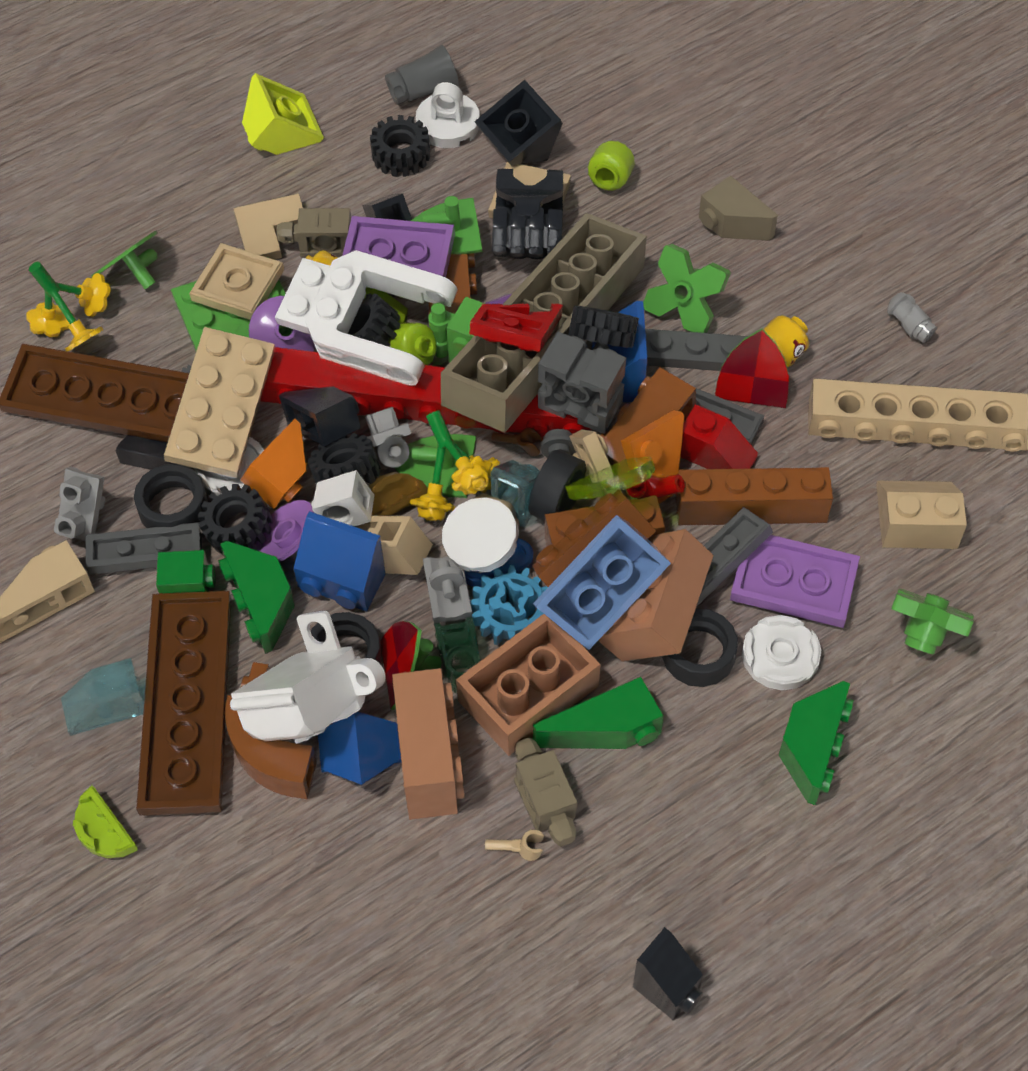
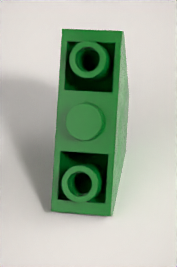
[218,541,295,654]
[778,681,854,805]

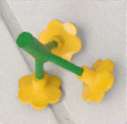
[26,262,111,351]

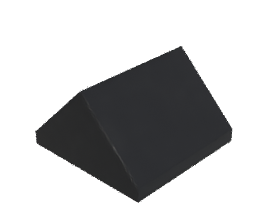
[474,80,563,166]

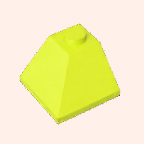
[242,73,324,155]

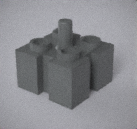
[538,332,626,434]

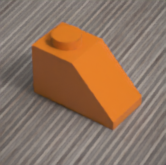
[240,419,307,509]

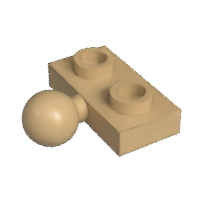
[569,430,623,500]

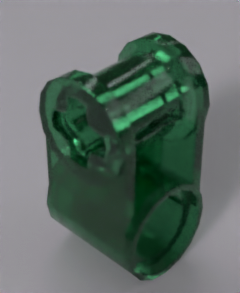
[433,616,480,694]

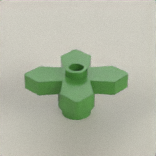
[643,244,731,333]
[891,588,974,654]

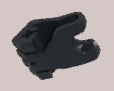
[492,169,563,260]

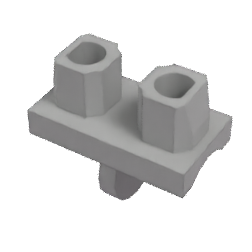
[365,407,411,468]
[54,466,105,541]
[423,556,472,626]

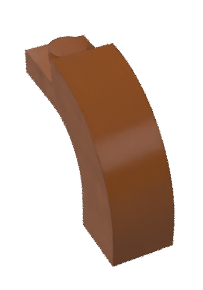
[225,662,317,799]

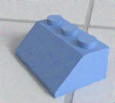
[533,515,671,650]

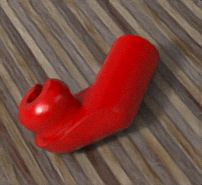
[626,472,685,498]

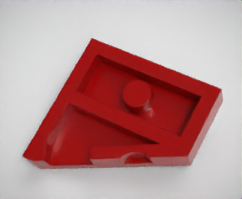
[469,304,563,352]

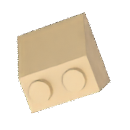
[876,481,967,549]

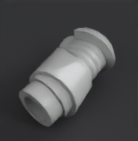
[887,292,937,343]

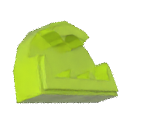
[73,785,138,858]

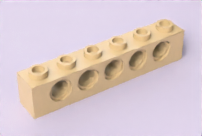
[808,379,1028,452]

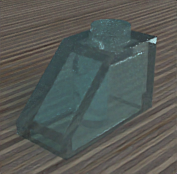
[491,460,540,527]
[61,658,144,736]

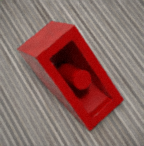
[680,404,758,469]

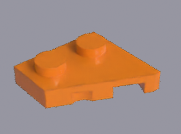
[621,410,684,504]

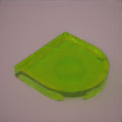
[565,457,656,500]

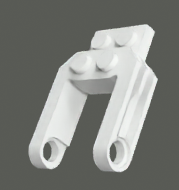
[275,250,458,385]

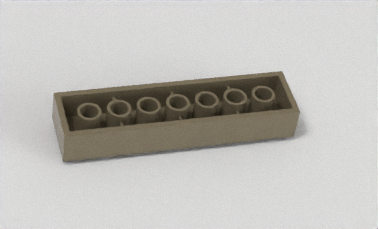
[441,213,647,433]

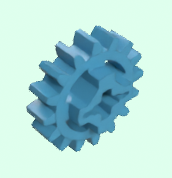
[470,565,548,645]

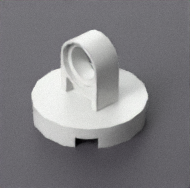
[416,82,480,148]

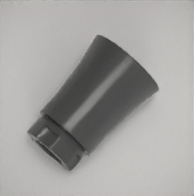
[385,45,459,105]

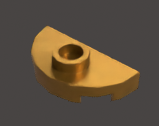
[369,472,428,516]

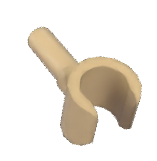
[485,830,544,861]

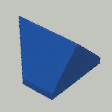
[318,711,402,785]

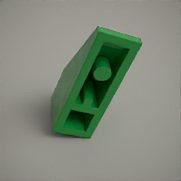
[533,677,664,749]

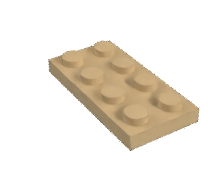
[164,327,275,478]

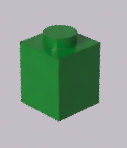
[156,550,216,593]

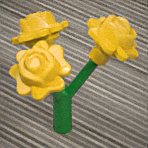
[410,411,501,521]

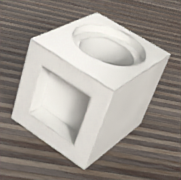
[312,470,375,527]

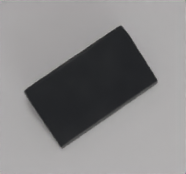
[115,435,192,470]

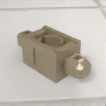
[277,208,351,257]
[513,738,578,847]

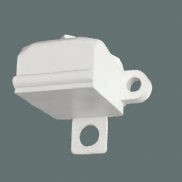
[230,611,385,744]

